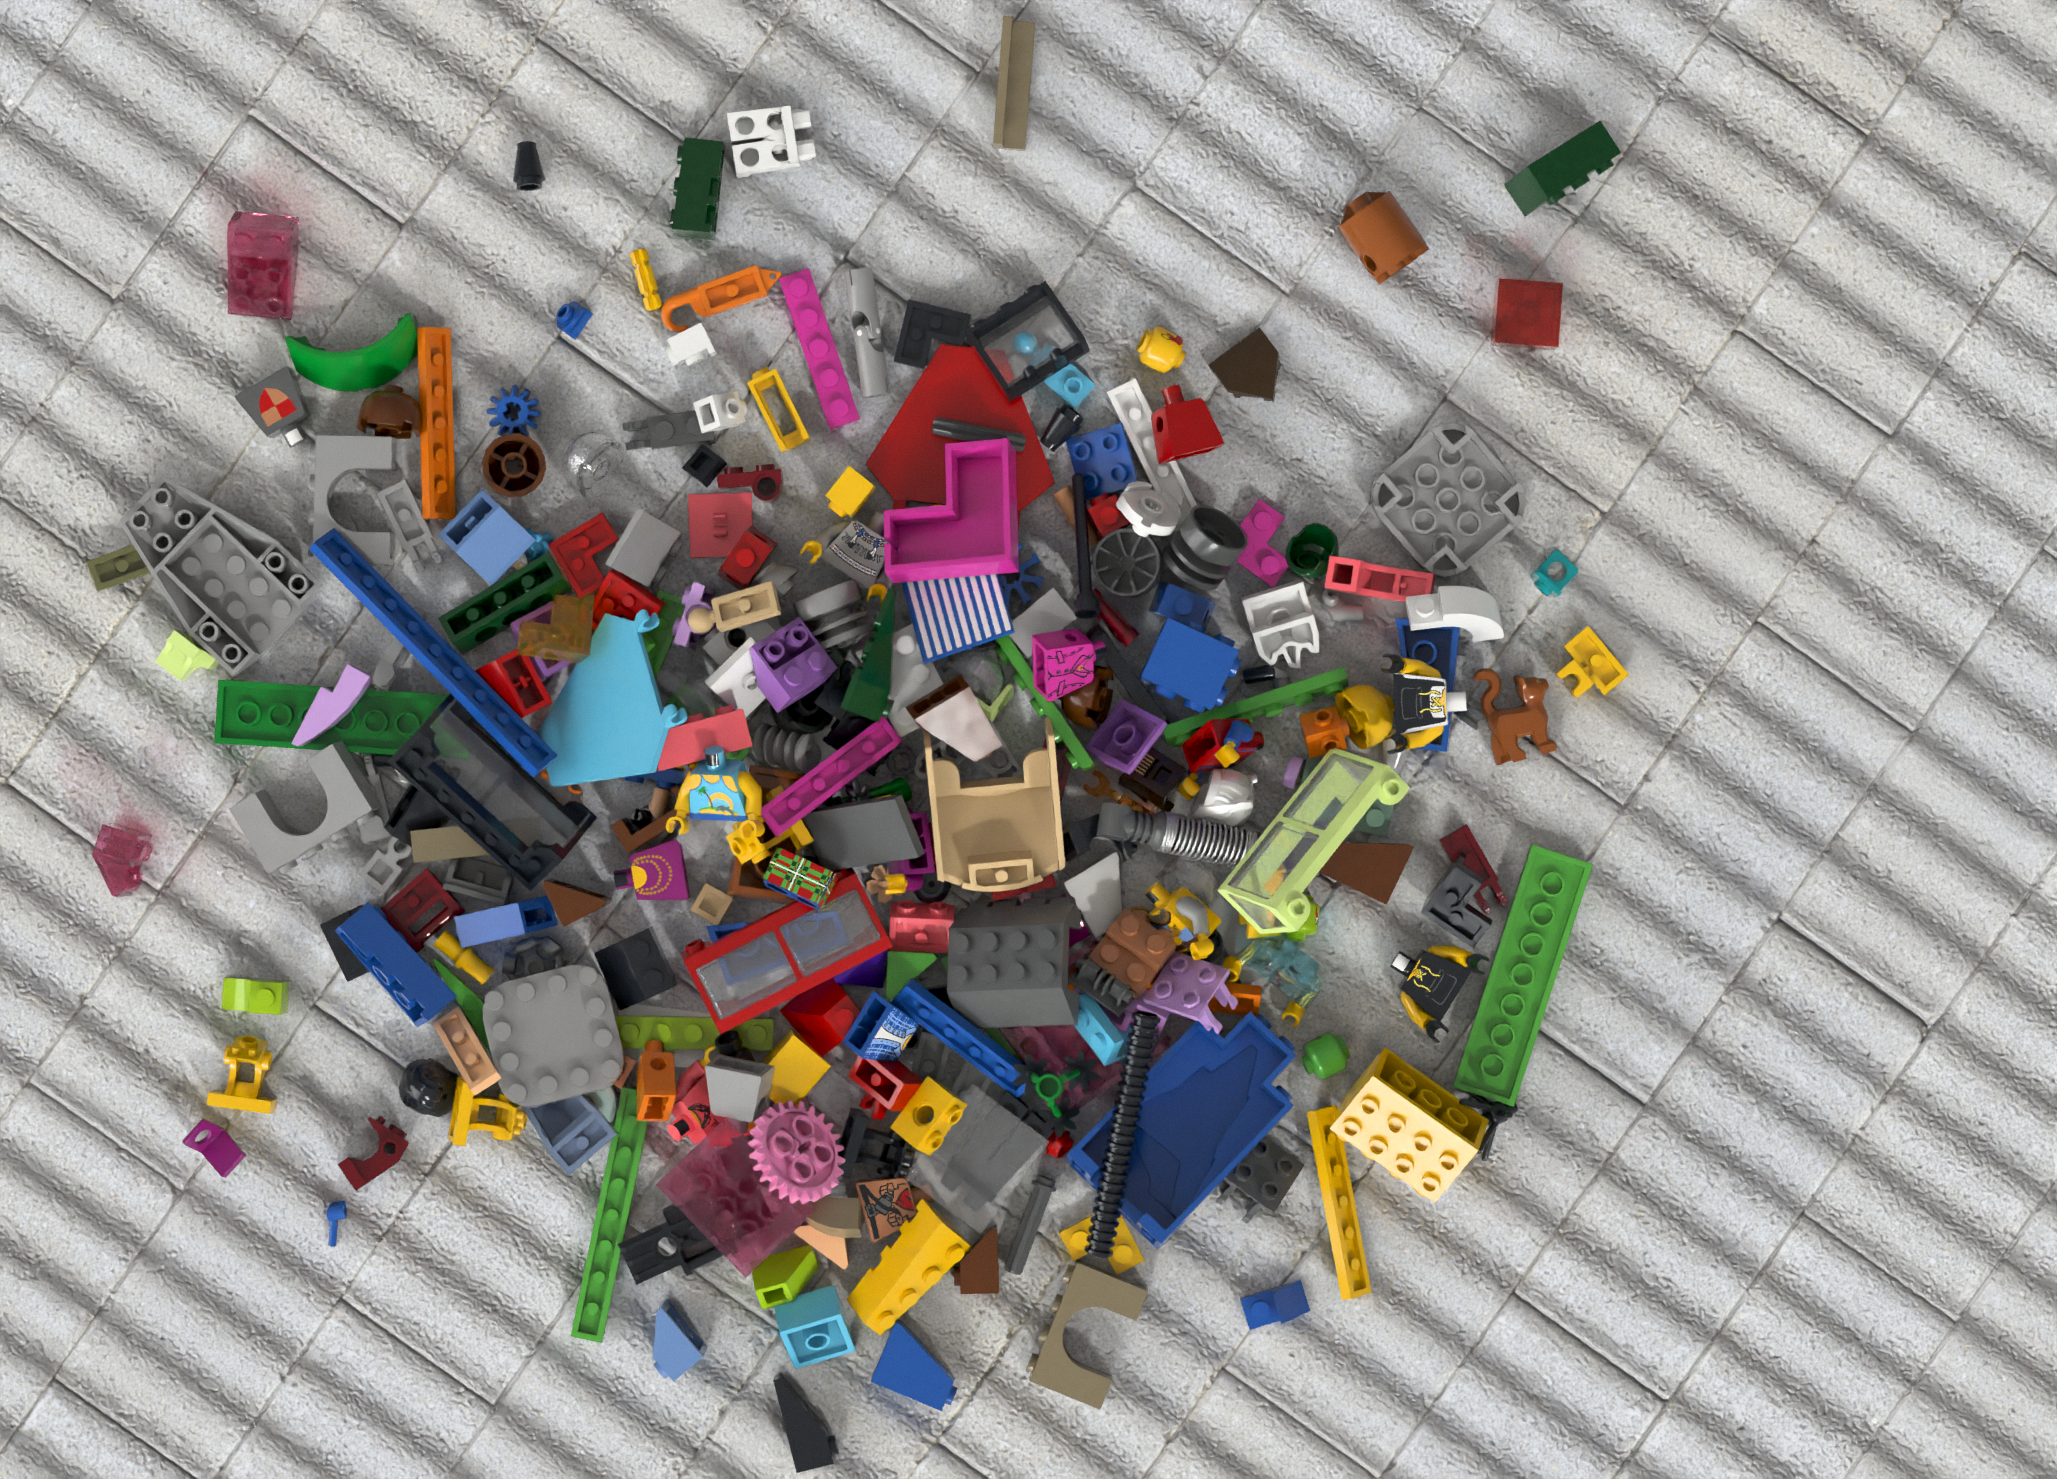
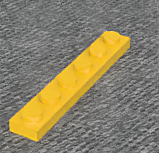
[1307,1105,1372,1300]

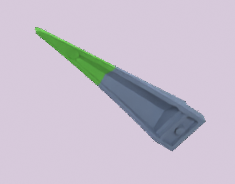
[433,958,619,1176]

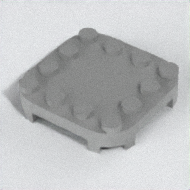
[1370,423,1526,578]
[482,965,625,1108]

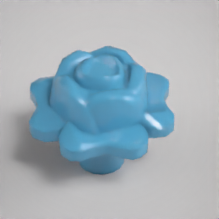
[524,528,553,560]

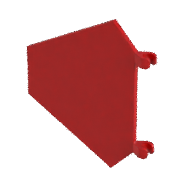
[865,344,1055,532]

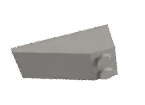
[605,508,684,588]

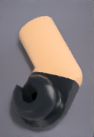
[631,787,670,828]

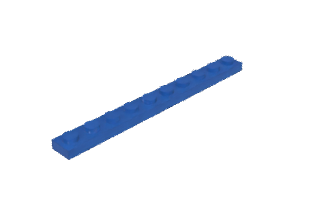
[309,528,558,778]

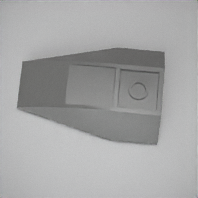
[119,475,323,677]

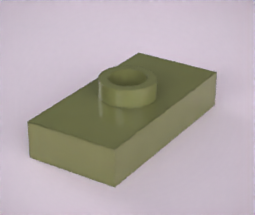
[85,545,151,593]

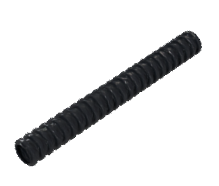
[1084,1011,1161,1258]

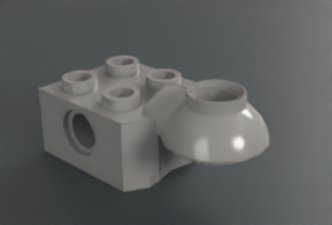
[702,561,799,666]

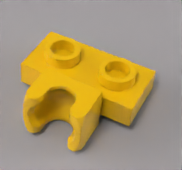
[1555,626,1629,698]

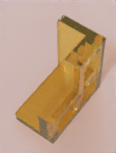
[517,593,594,663]

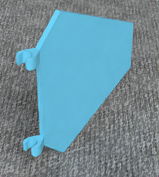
[537,609,687,787]

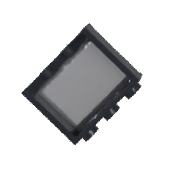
[965,281,1090,402]

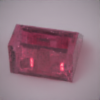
[92,823,153,897]

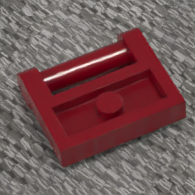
[1092,588,1140,647]
[381,868,466,953]

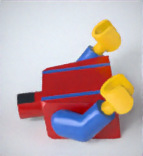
[1178,718,1264,801]

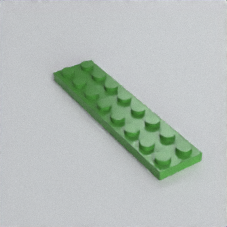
[1452,844,1593,1107]

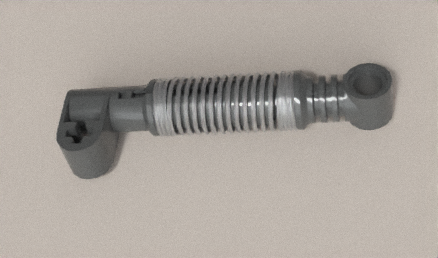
[1096,802,1320,876]

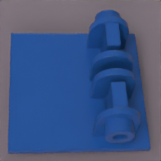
[1066,423,1138,500]

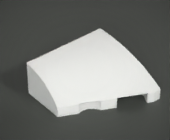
[1064,852,1122,938]

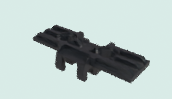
[618,1180,776,1285]

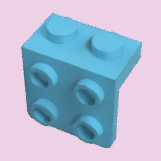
[1074,993,1153,1066]

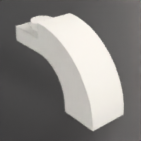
[1406,586,1504,642]

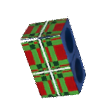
[763,847,838,911]

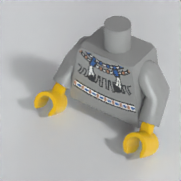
[799,510,893,607]

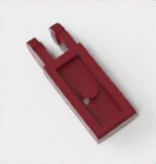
[1439,824,1508,915]

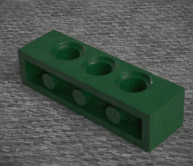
[438,552,572,655]

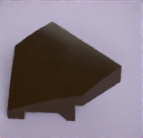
[1208,328,1281,402]

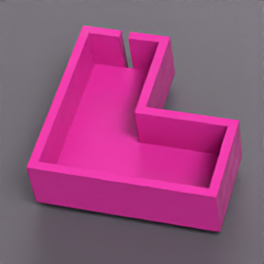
[884,438,1019,583]

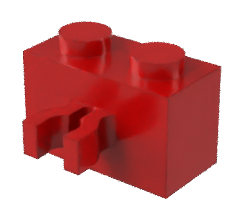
[848,1055,924,1119]

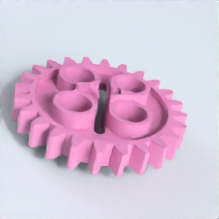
[748,1100,845,1204]

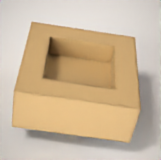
[690,882,734,925]

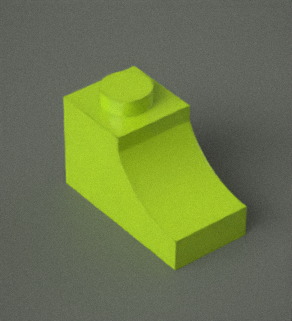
[222,977,289,1015]

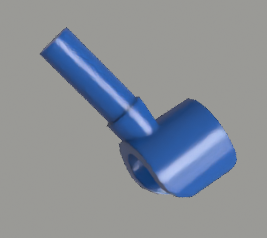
[327,1201,347,1247]

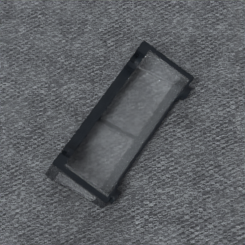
[387,693,597,891]

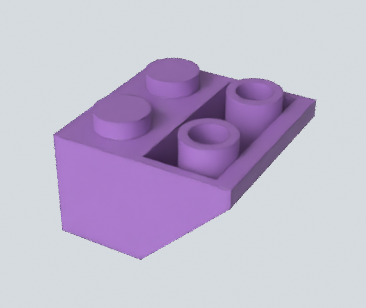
[750,617,837,713]

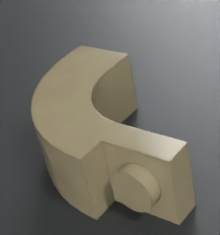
[792,1195,862,1238]

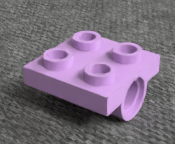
[671,582,716,650]

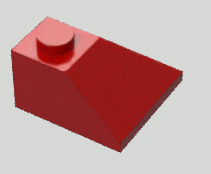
[779,977,862,1057]

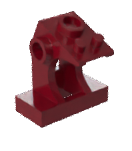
[338,1116,409,1191]

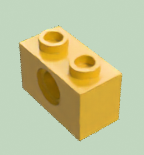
[825,466,877,519]
[890,1076,968,1156]

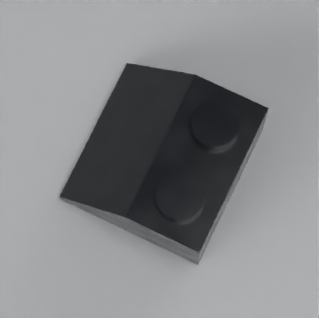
[594,927,678,1011]

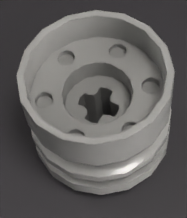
[793,579,874,653]

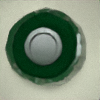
[1285,523,1339,579]

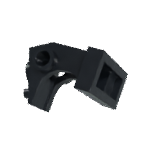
[1062,813,1137,863]
[838,1107,915,1178]

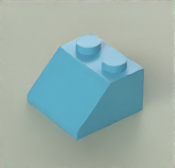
[774,1285,856,1369]

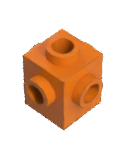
[1299,705,1350,758]

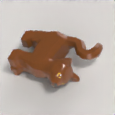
[1473,668,1557,765]

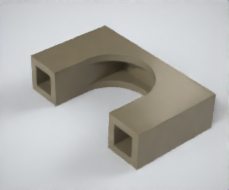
[1026,1259,1148,1410]

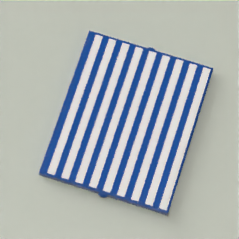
[902,574,1015,664]

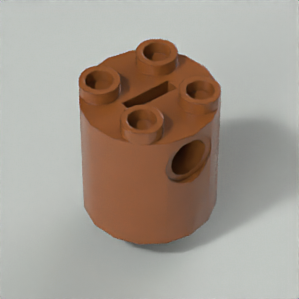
[1338,191,1429,285]

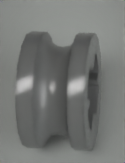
[1453,703,1486,730]

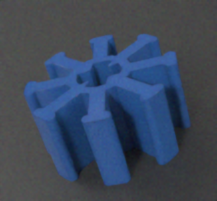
[999,544,1043,608]

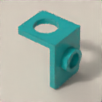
[1531,550,1578,597]

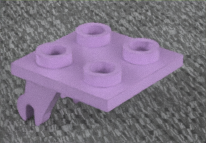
[1143,951,1238,1034]

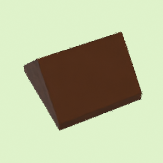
[543,878,612,927]

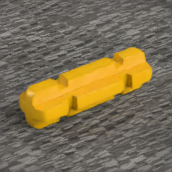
[630,248,662,311]

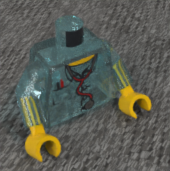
[1222,937,1322,1027]

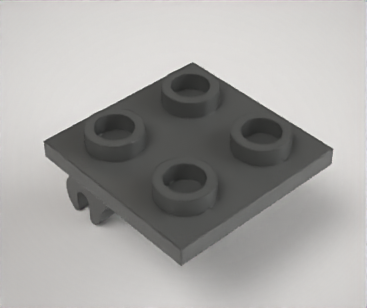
[1216,1137,1304,1224]

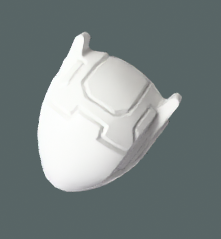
[1189,768,1258,829]

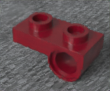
[717,464,784,502]

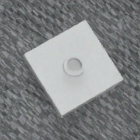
[705,637,766,718]

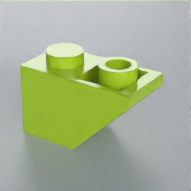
[750,1245,819,1310]

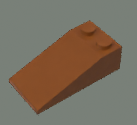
[726,765,805,905]

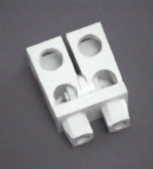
[727,105,816,178]

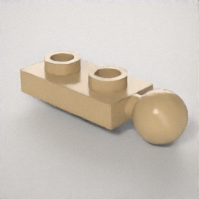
[688,581,781,633]

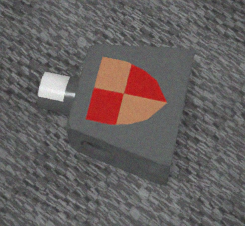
[235,366,310,448]

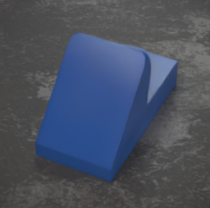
[1240,1280,1310,1330]

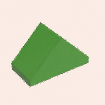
[886,950,938,1001]

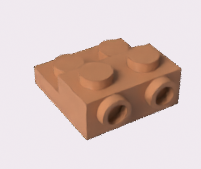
[1087,907,1177,999]

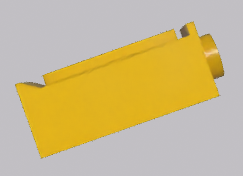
[747,367,811,453]

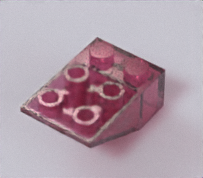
[227,211,299,320]

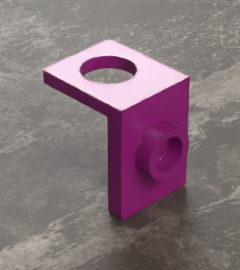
[182,1118,246,1178]

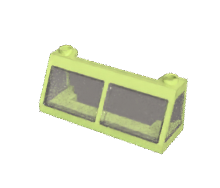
[1217,748,1410,934]

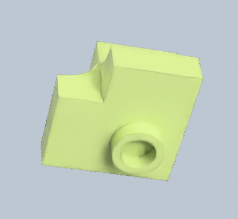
[155,630,219,681]

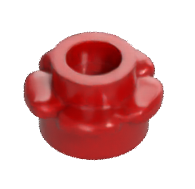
[1045,1130,1074,1159]

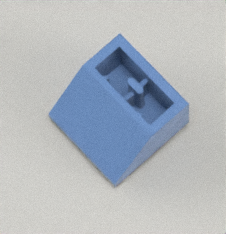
[438,489,536,586]

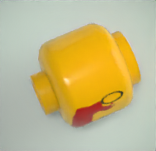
[1136,326,1186,373]

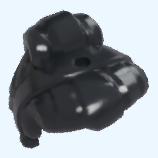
[398,1058,458,1117]

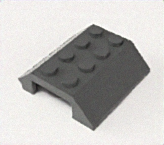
[947,897,1081,1028]

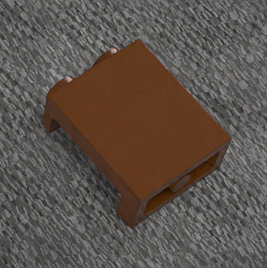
[610,784,690,853]

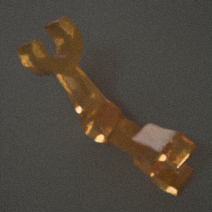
[1083,770,1155,814]

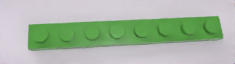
[570,1086,649,1343]

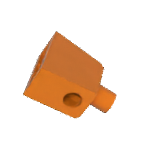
[636,1040,676,1121]

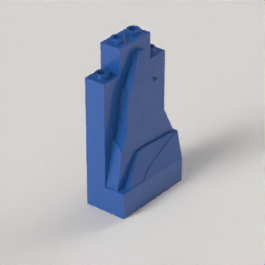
[1066,1012,1297,1250]

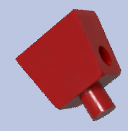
[1151,385,1224,464]

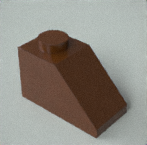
[954,1226,999,1294]

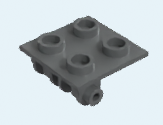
[1068,939,1135,1017]

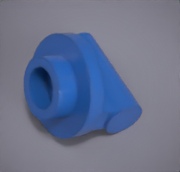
[556,301,593,340]

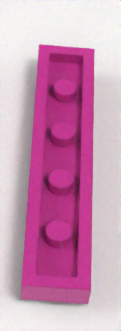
[779,268,860,430]
[761,717,903,837]

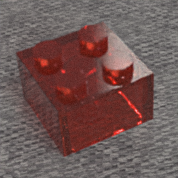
[1491,278,1563,350]

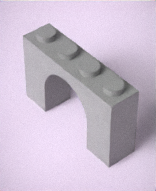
[308,435,397,566]
[229,741,382,875]

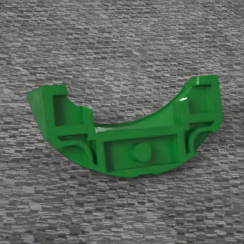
[285,313,418,392]

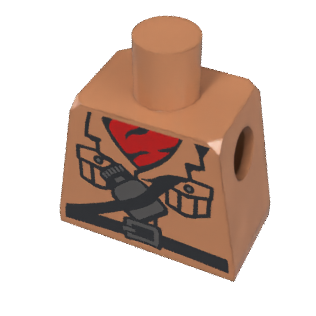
[855,1175,934,1242]

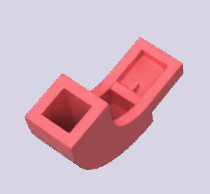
[1325,556,1436,602]

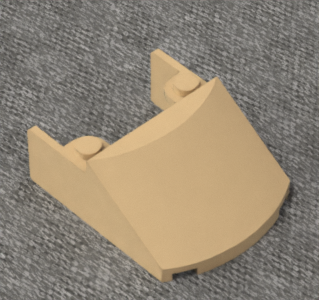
[923,718,1065,892]

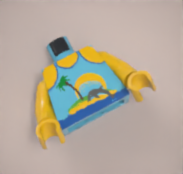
[666,746,765,838]

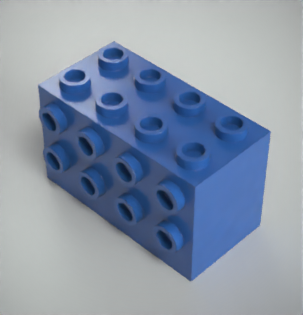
[1138,617,1242,713]

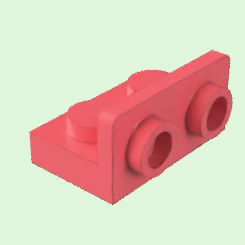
[889,900,955,953]

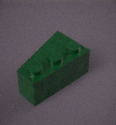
[1504,121,1621,217]
[670,137,725,240]

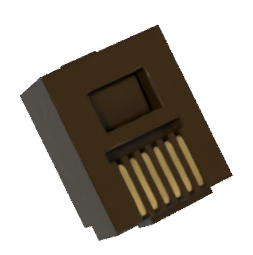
[1118,747,1186,812]

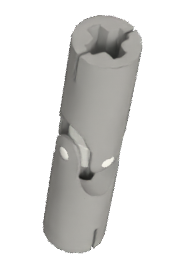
[844,267,890,398]

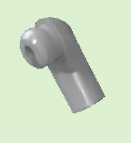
[1320,588,1363,620]

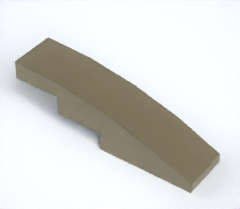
[410,817,542,863]

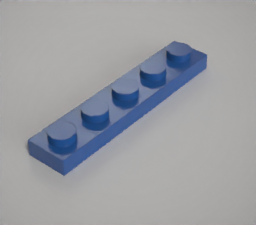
[891,978,1027,1098]

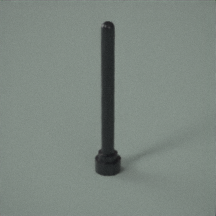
[1072,473,1100,619]

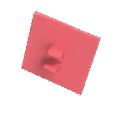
[688,492,753,558]

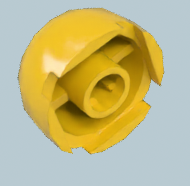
[1335,684,1395,750]

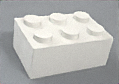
[856,624,944,738]

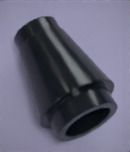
[513,141,545,191]
[1039,403,1084,452]

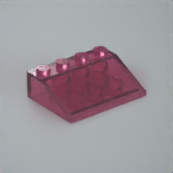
[656,1117,815,1278]

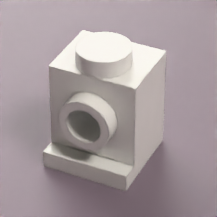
[665,323,718,367]
[693,391,747,433]

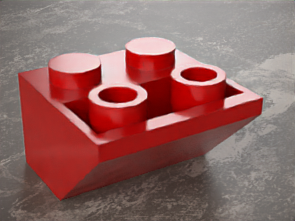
[475,646,553,719]

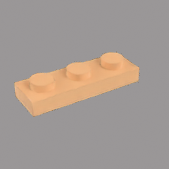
[432,1006,502,1095]

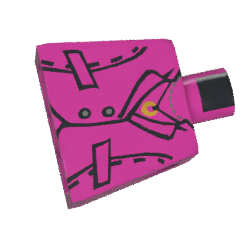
[1032,629,1107,702]

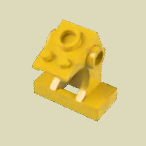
[726,785,814,864]
[207,1035,277,1114]
[447,1076,528,1146]

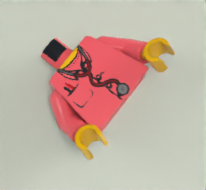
[668,1045,756,1145]

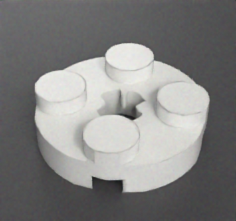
[1116,481,1181,537]

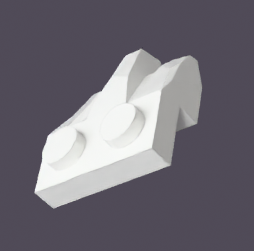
[1241,579,1319,668]

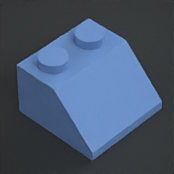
[653,1300,708,1382]

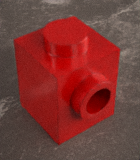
[1087,492,1131,539]

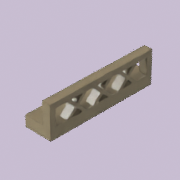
[993,16,1035,151]

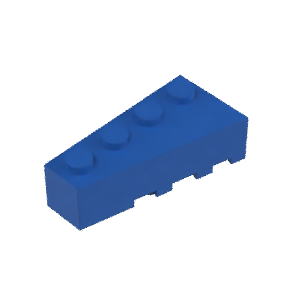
[1395,618,1461,752]
[334,902,457,1027]

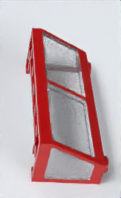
[681,868,893,1034]

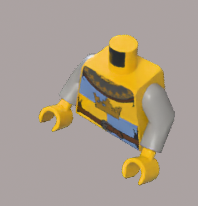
[1145,881,1222,975]

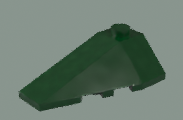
[840,588,896,723]

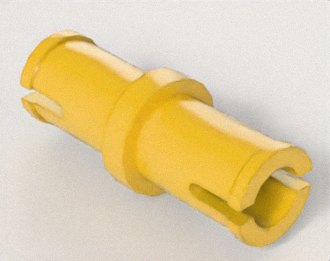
[433,930,495,985]

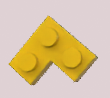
[1059,1213,1145,1275]

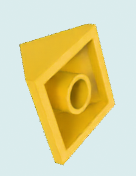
[761,1028,831,1105]

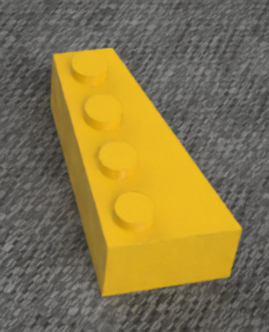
[846,1199,972,1336]

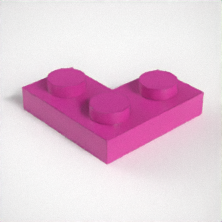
[1236,499,1289,588]

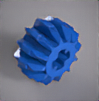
[486,385,542,436]

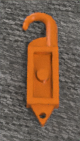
[661,265,782,333]

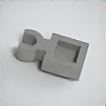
[359,837,412,894]

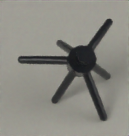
[1459,1091,1518,1161]

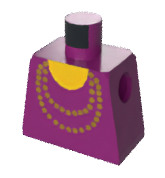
[614,838,691,900]

